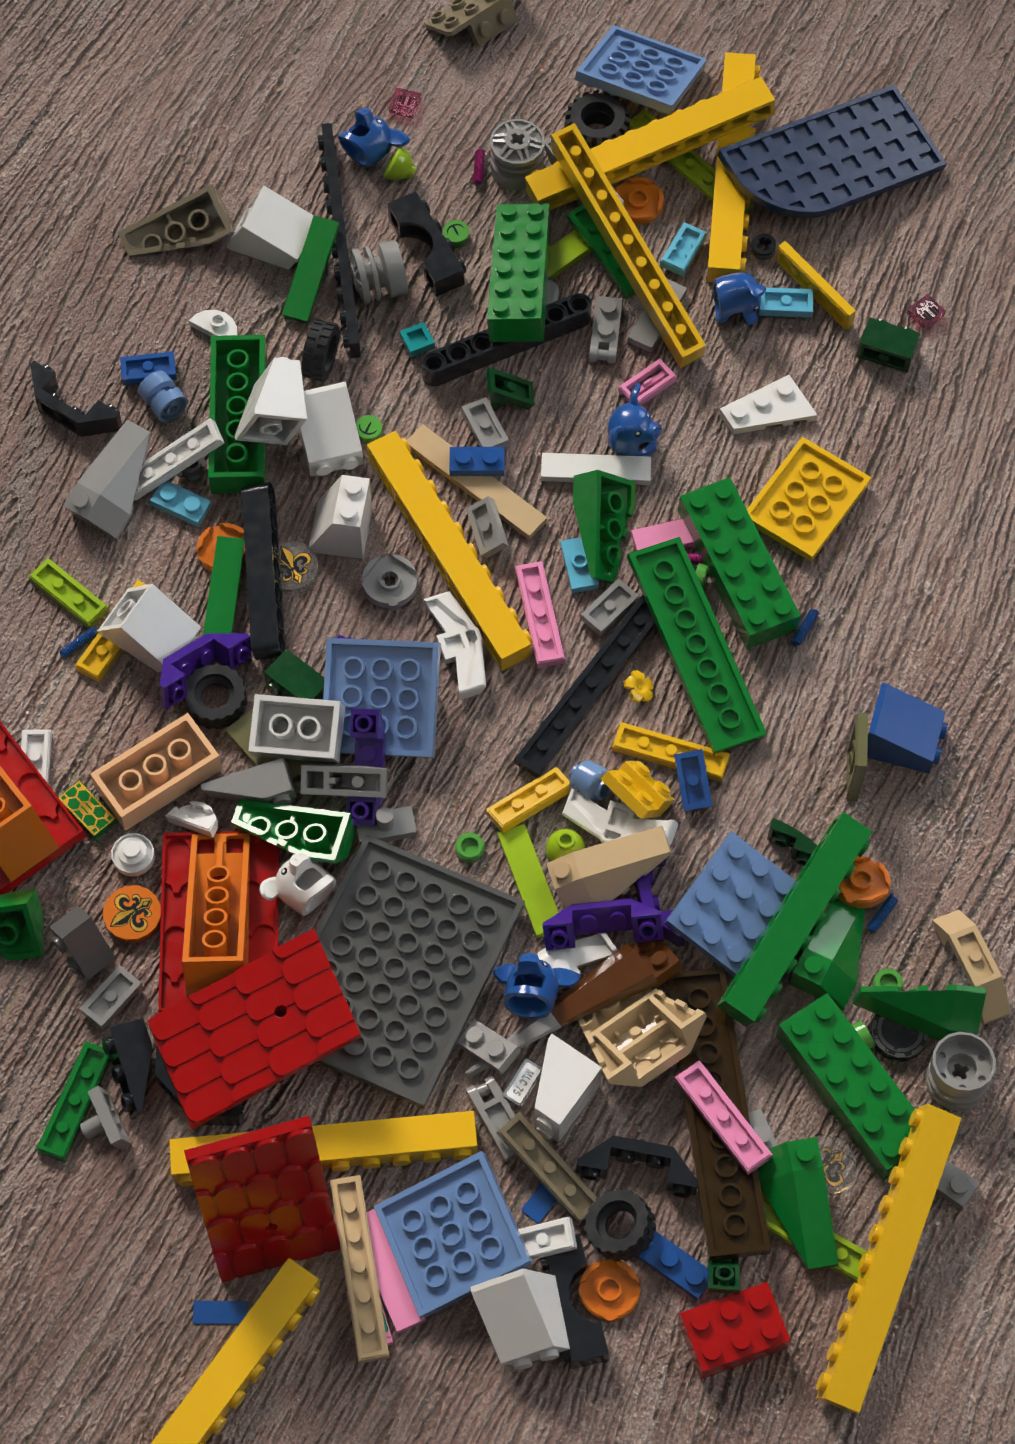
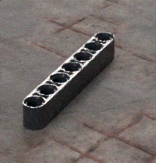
[422,293,592,386]
[242,481,286,661]

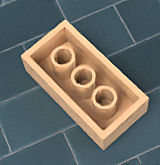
[90,713,222,831]

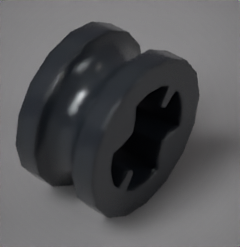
[752,234,776,260]

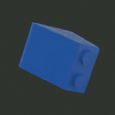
[867,683,948,774]

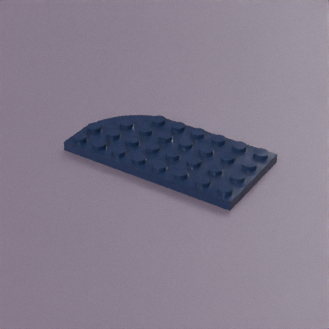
[717,84,947,218]

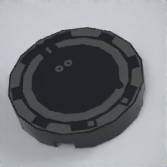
[870,1014,929,1061]

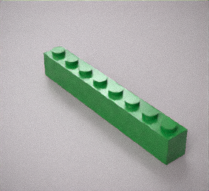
[716,812,872,1027]

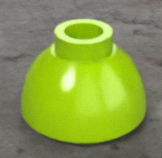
[383,146,417,181]
[545,829,585,862]

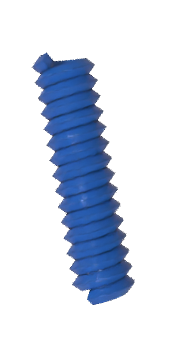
[791,609,820,647]
[60,627,97,659]
[867,893,899,933]

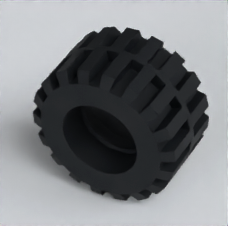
[565,90,630,149]

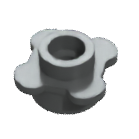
[176,458,207,482]

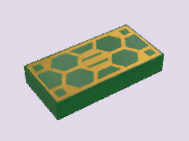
[58,780,117,840]

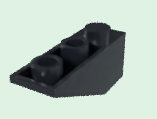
[102,1018,153,1120]

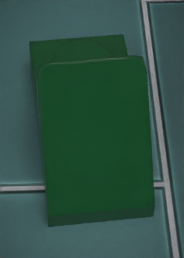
[487,367,535,412]

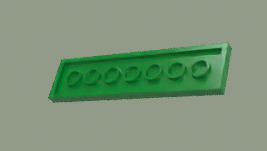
[627,537,767,756]

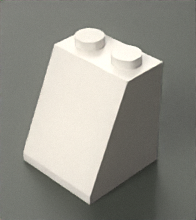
[226,186,314,270]
[235,357,307,445]
[298,382,363,477]
[308,475,372,559]
[97,584,201,672]
[534,1034,602,1143]
[470,1269,570,1370]

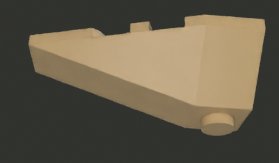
[546,826,672,908]

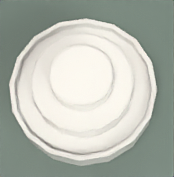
[111,833,155,876]

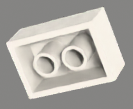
[248,694,345,763]

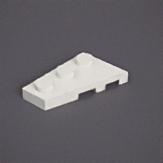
[719,375,818,434]

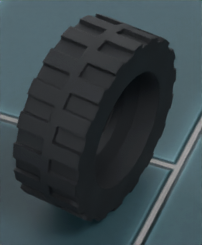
[301,319,340,382]
[184,663,247,730]
[584,1189,656,1262]

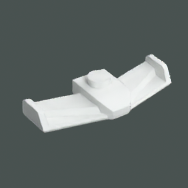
[423,591,486,700]
[562,788,678,846]
[503,933,618,994]

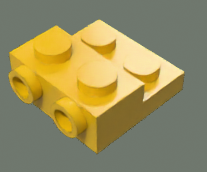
[600,761,675,819]

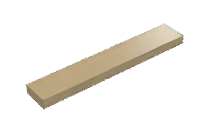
[407,424,547,540]
[330,1175,390,1363]

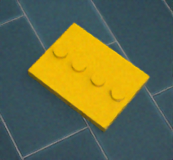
[747,436,872,562]

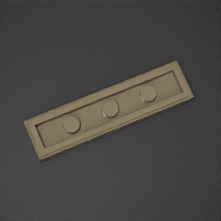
[496,1111,597,1225]

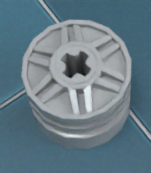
[490,119,545,190]
[350,239,408,304]
[926,1032,996,1111]

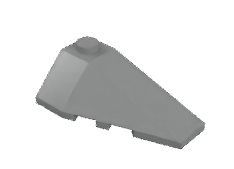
[63,420,151,540]

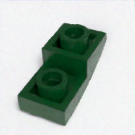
[767,818,817,867]
[707,1254,740,1294]

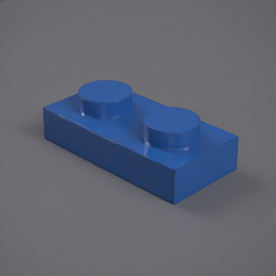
[120,351,177,386]
[449,447,504,476]
[674,749,713,812]

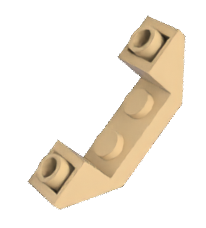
[932,910,1011,1025]

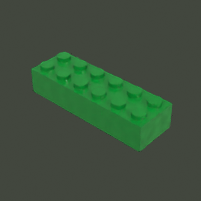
[487,203,552,342]
[208,335,267,494]
[678,477,801,650]
[776,993,914,1181]

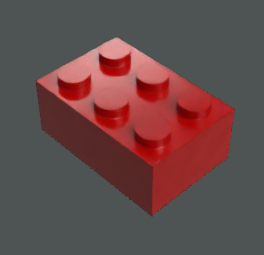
[678,1282,791,1380]

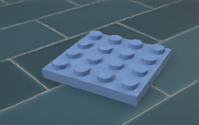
[575,25,707,115]
[323,638,441,758]
[664,831,795,977]
[374,1151,533,1318]

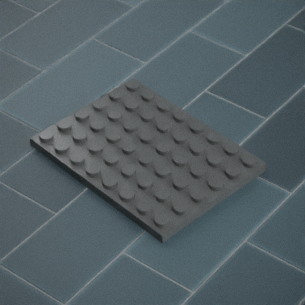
[316,834,525,1109]

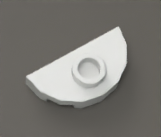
[188,310,238,337]
[165,801,218,838]

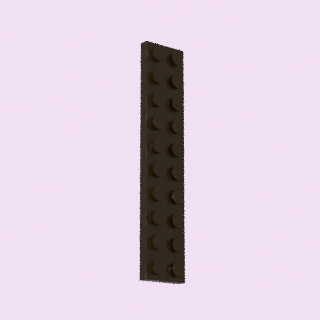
[666,967,771,1261]

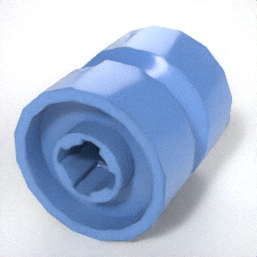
[137,370,188,422]

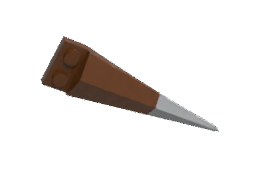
[465,940,684,1078]

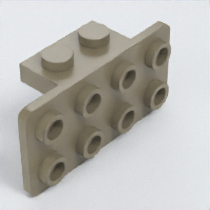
[424,0,519,46]

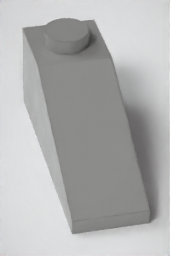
[200,757,298,805]
[301,762,388,798]

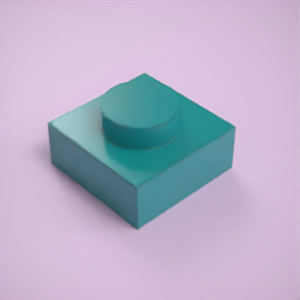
[400,322,435,358]

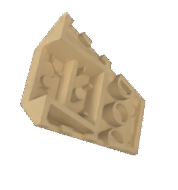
[578,988,707,1087]

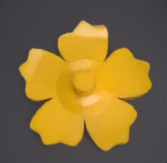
[623,670,653,703]

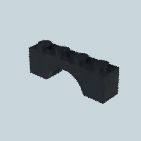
[388,191,466,297]
[539,1234,609,1369]

